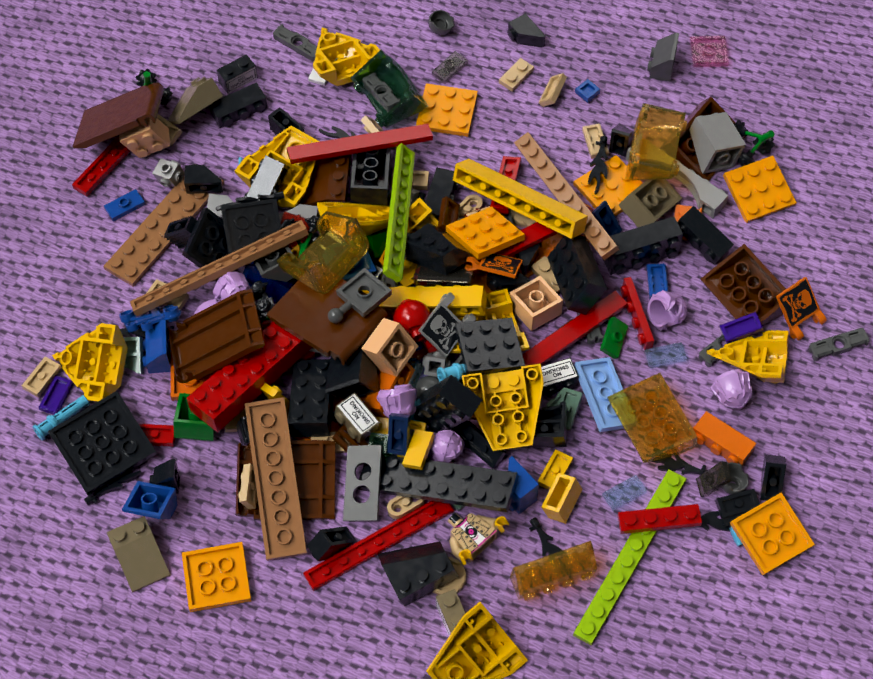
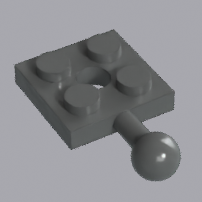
[328,268,392,324]

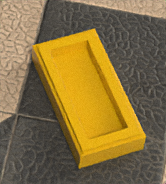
[402,429,435,470]

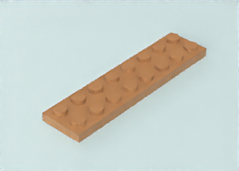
[103,176,224,287]
[245,397,307,561]

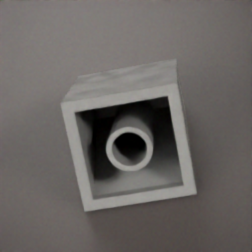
[690,112,746,174]

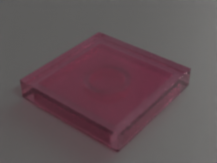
[690,36,729,67]

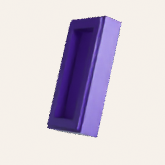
[719,312,763,344]
[38,375,74,415]

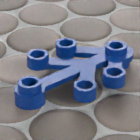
[119,305,182,332]

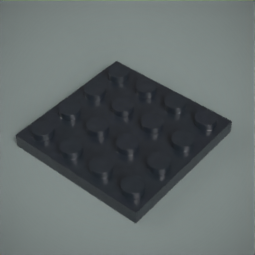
[48,391,157,495]

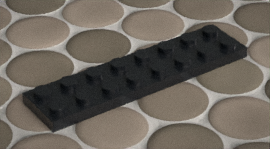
[358,453,519,512]

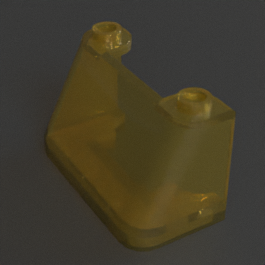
[625,103,687,180]
[277,211,369,294]

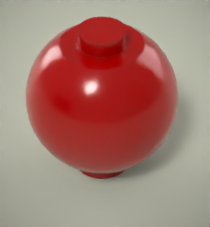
[393,299,431,342]

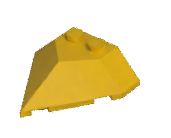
[313,27,384,86]
[52,323,128,402]
[707,330,789,384]

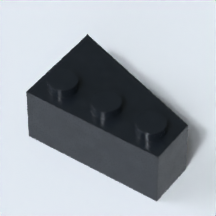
[526,401,568,447]

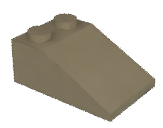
[168,76,223,124]
[619,171,682,227]
[106,516,171,593]

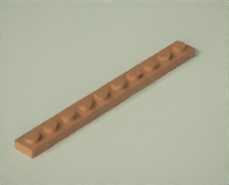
[514,132,619,260]
[130,220,309,317]

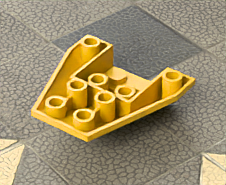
[462,364,544,451]

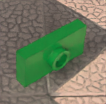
[600,317,628,359]

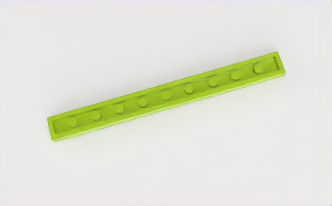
[383,143,415,283]
[573,469,687,645]

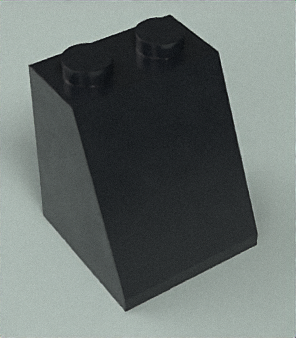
[325,342,380,400]

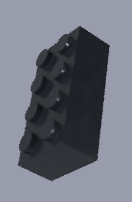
[350,147,391,205]
[603,216,683,275]
[547,235,607,315]
[288,359,334,437]
[414,375,482,433]

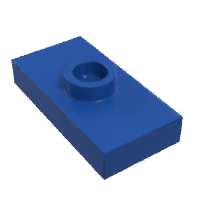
[104,189,145,222]
[646,264,668,300]

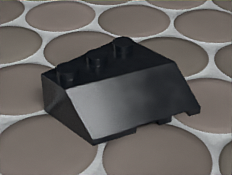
[405,223,473,276]
[378,541,459,606]

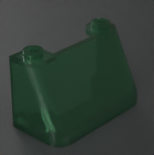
[351,49,428,127]

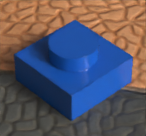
[575,79,600,103]

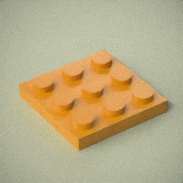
[416,83,478,137]
[573,155,643,216]
[723,156,796,223]
[446,206,525,260]
[730,492,815,576]
[182,542,251,612]

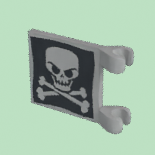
[418,292,476,357]

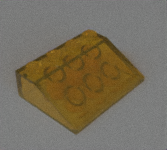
[607,373,698,463]

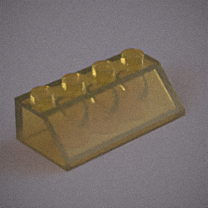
[510,541,597,601]

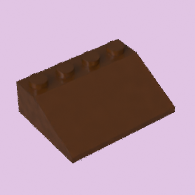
[660,97,745,181]
[291,154,352,209]
[700,244,786,326]

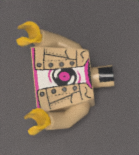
[448,513,509,565]

